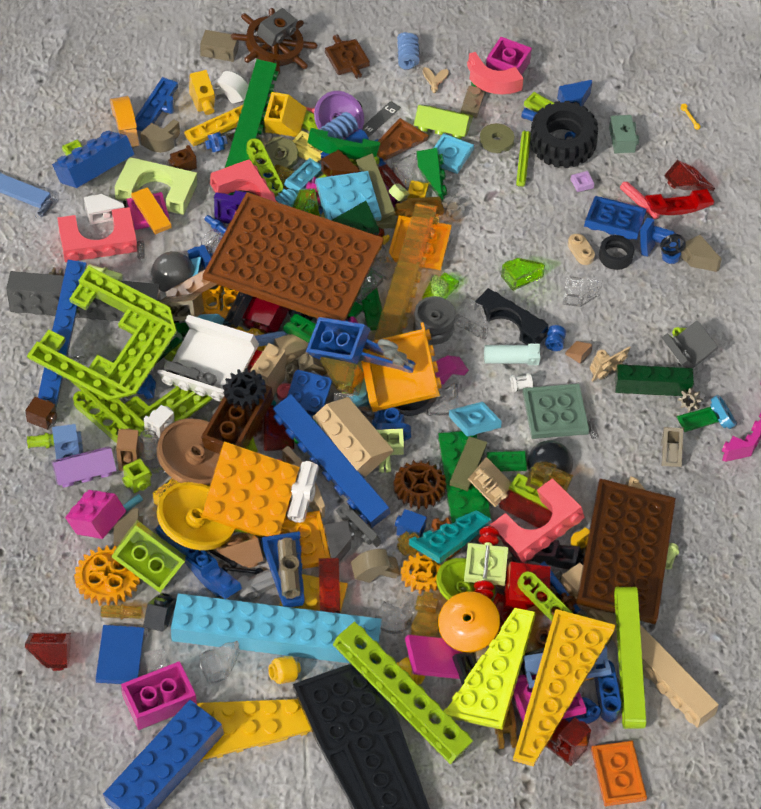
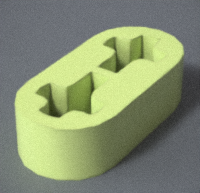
[389,184,410,202]

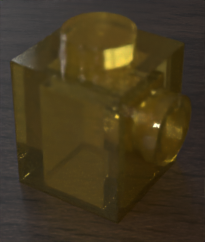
[411,608,439,637]

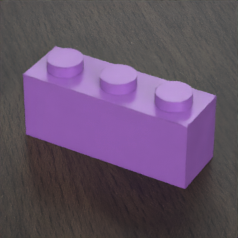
[51,446,117,488]

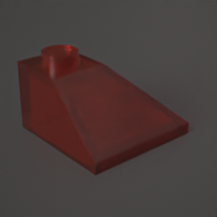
[664,159,715,191]
[25,633,71,671]

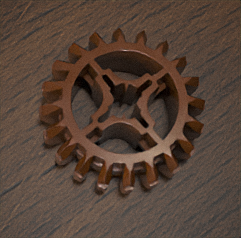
[393,460,447,510]

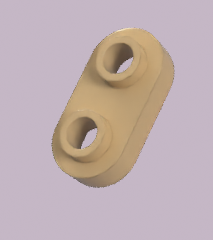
[568,234,595,265]

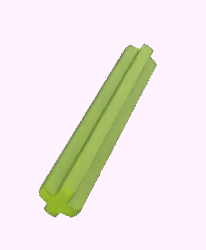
[516,130,531,187]

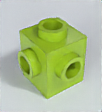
[122,458,152,493]

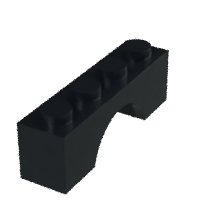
[474,288,549,345]

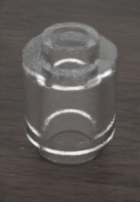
[139,430,158,460]

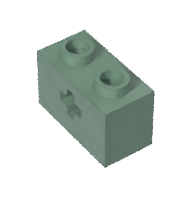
[609,115,639,154]

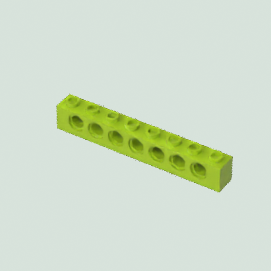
[333,621,473,765]

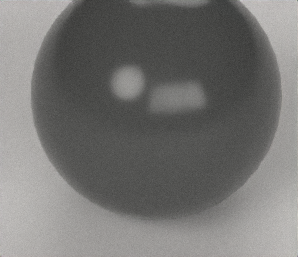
[151,251,194,292]

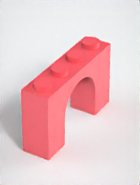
[210,159,277,213]
[57,207,137,262]
[490,478,585,563]

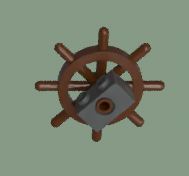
[231,8,318,75]

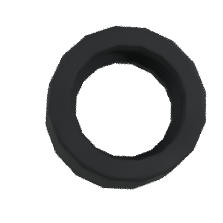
[599,235,635,270]

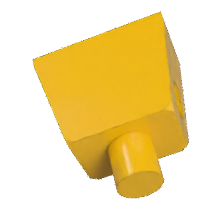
[189,70,215,115]

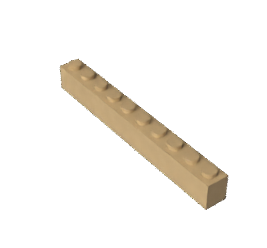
[560,563,719,728]

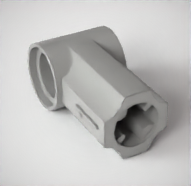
[237,570,276,602]

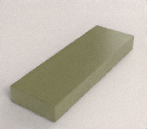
[450,436,487,491]

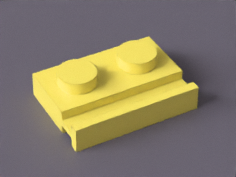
[293,131,323,163]

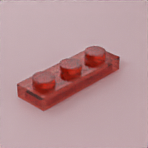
[499,490,553,528]
[319,558,340,614]

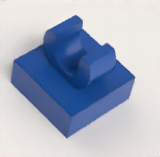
[137,374,156,399]

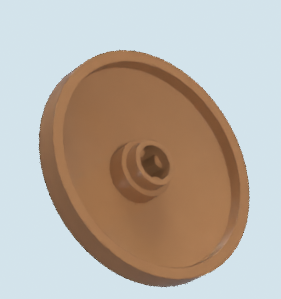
[157,419,220,487]

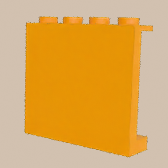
[361,323,442,412]

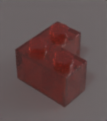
[546,717,591,766]

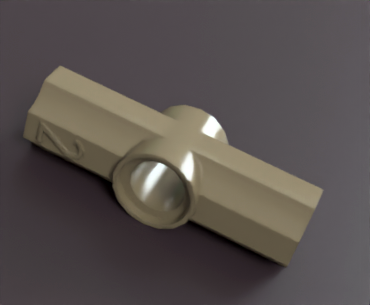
[277,538,300,599]

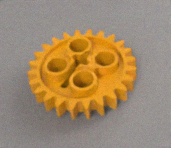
[202,284,239,319]
[74,545,140,606]

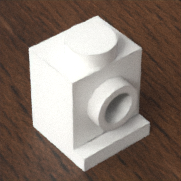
[144,405,174,438]

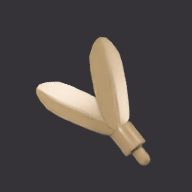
[423,67,449,93]

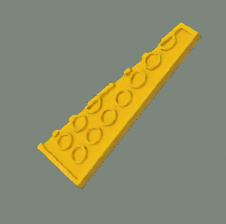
[513,609,615,767]
[197,699,312,762]

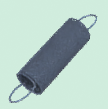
[35,197,55,218]

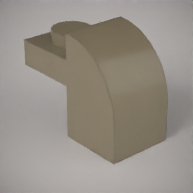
[140,119,180,153]
[351,549,400,583]

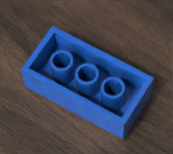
[52,131,135,188]

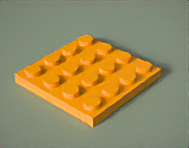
[200,442,299,537]

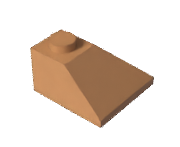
[216,533,263,568]

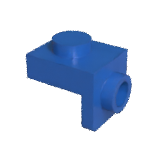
[187,245,213,270]

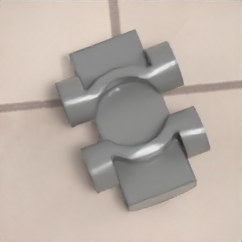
[441,196,465,220]

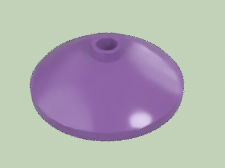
[314,91,364,139]

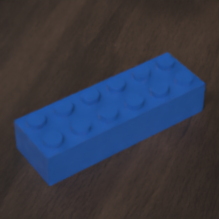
[103,700,224,809]

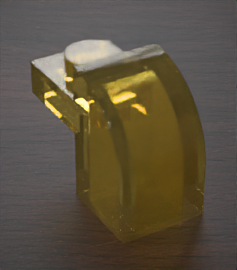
[525,462,573,492]

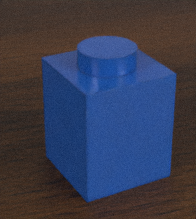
[395,509,427,539]

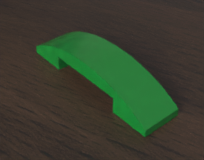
[307,128,380,159]

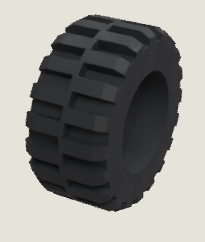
[530,101,598,168]

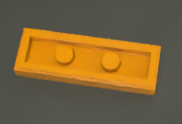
[131,187,172,234]

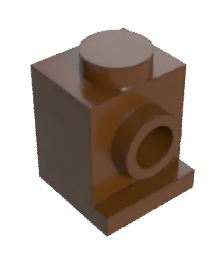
[168,145,197,171]

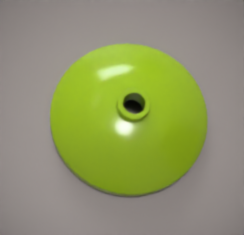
[436,558,495,600]

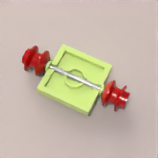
[464,526,508,599]

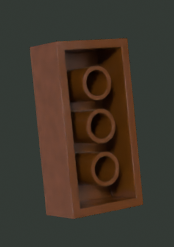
[201,385,274,454]

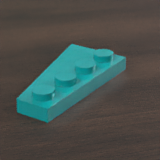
[409,510,492,564]

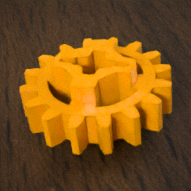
[401,553,441,594]

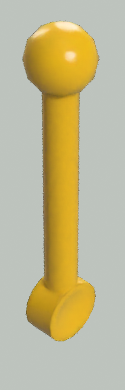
[680,104,701,130]

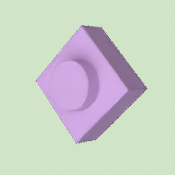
[571,171,594,192]

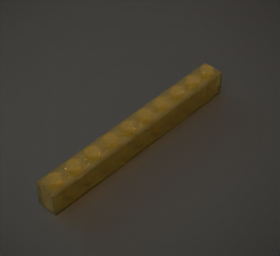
[373,202,440,341]

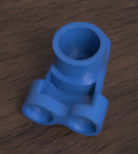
[372,408,404,428]

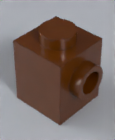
[25,396,57,430]

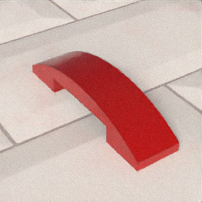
[645,189,714,215]

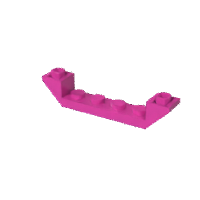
[722,383,761,462]

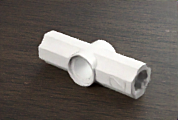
[287,461,319,523]

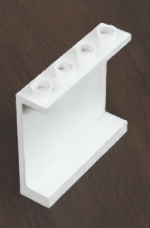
[157,315,259,401]

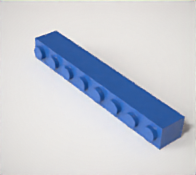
[273,394,391,528]

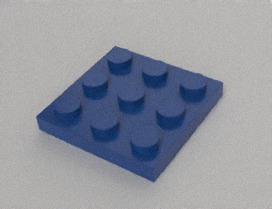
[584,196,647,240]

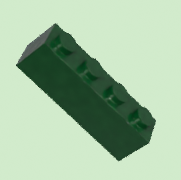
[615,364,694,397]

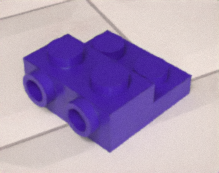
[214,190,246,224]

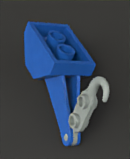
[306,317,416,373]

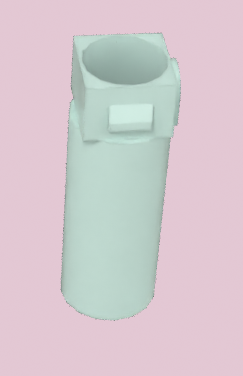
[484,344,540,365]

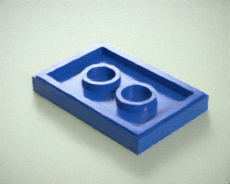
[96,625,145,684]

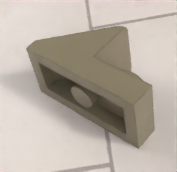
[661,427,684,467]

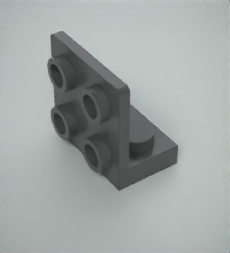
[662,321,718,368]

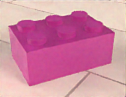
[121,661,197,730]

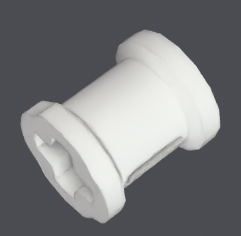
[510,373,533,392]

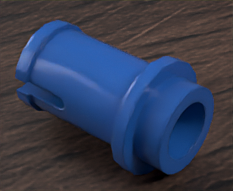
[521,108,538,122]

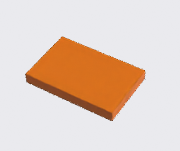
[591,741,647,807]

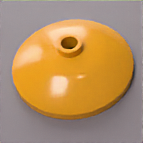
[438,592,500,653]

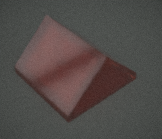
[263,405,294,451]

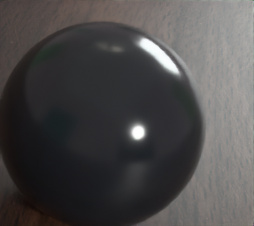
[527,440,573,482]

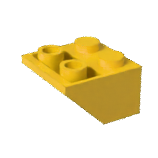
[264,92,307,137]

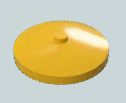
[157,482,235,550]

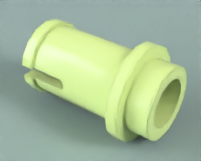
[665,543,679,570]

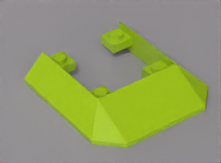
[26,266,176,401]
[71,340,213,438]

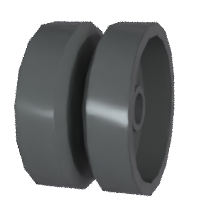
[413,296,456,345]

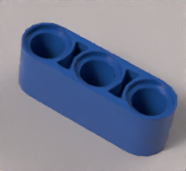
[594,660,621,722]

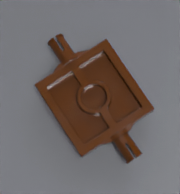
[325,34,370,79]

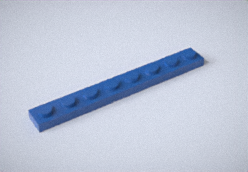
[38,260,87,407]

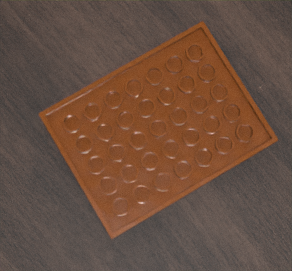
[203,192,384,321]

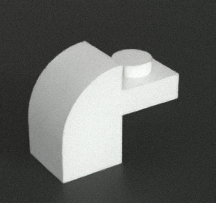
[212,71,249,104]

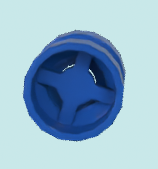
[545,325,566,351]

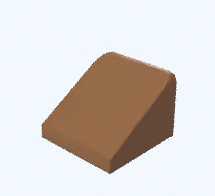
[565,341,592,364]

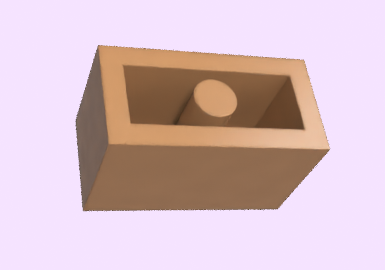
[116,429,141,471]

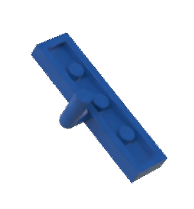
[135,77,178,132]

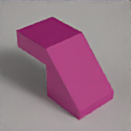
[435,355,469,385]

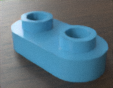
[710,394,737,429]

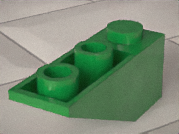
[416,148,447,201]

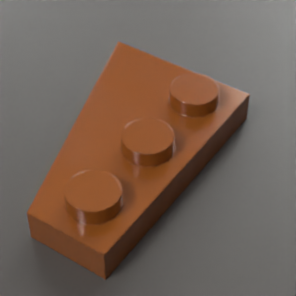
[377,118,429,161]

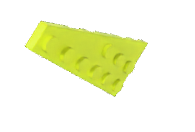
[444,608,536,730]

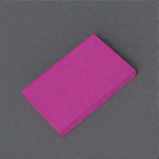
[405,635,464,679]

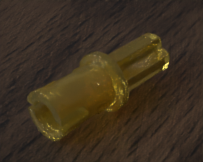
[101,604,142,620]

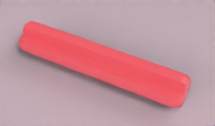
[620,181,661,219]

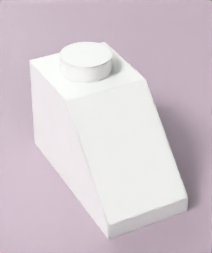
[84,194,124,225]

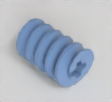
[397,32,420,70]
[320,112,358,139]

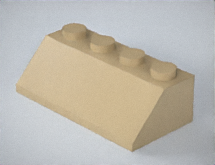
[313,397,394,477]

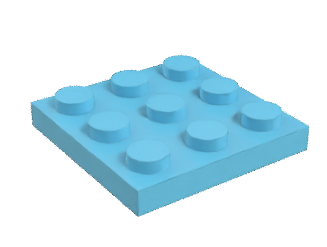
[315,171,382,221]

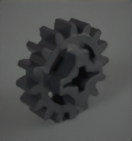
[223,368,266,410]

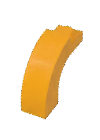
[110,96,139,147]

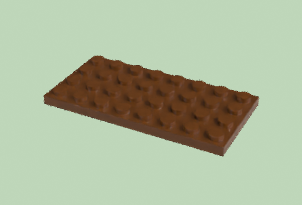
[576,478,676,625]

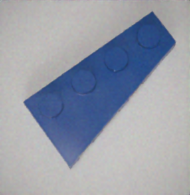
[261,531,304,607]

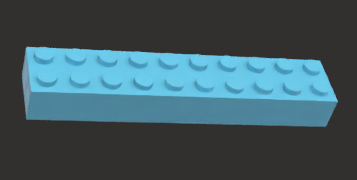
[171,593,382,664]

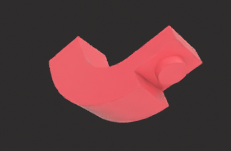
[467,52,524,94]

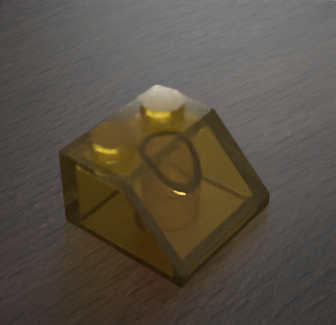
[320,357,364,397]

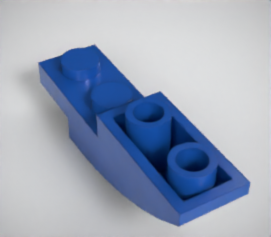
[184,549,242,599]

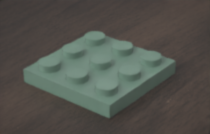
[522,384,589,439]

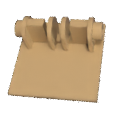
[590,346,631,382]
[468,457,512,507]

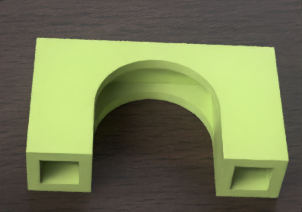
[114,157,197,215]

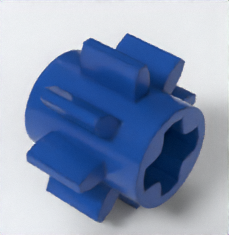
[205,132,228,153]

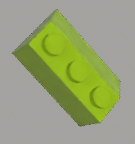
[414,104,473,139]
[111,520,186,593]

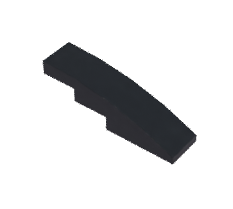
[530,540,585,570]

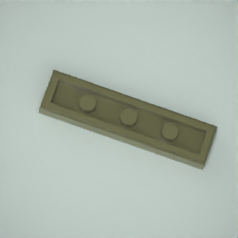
[356,153,396,220]

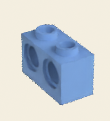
[52,424,83,459]

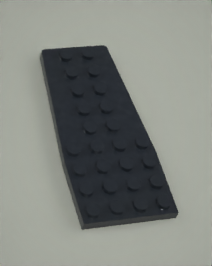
[293,659,430,809]

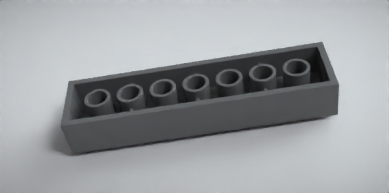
[6,271,161,321]

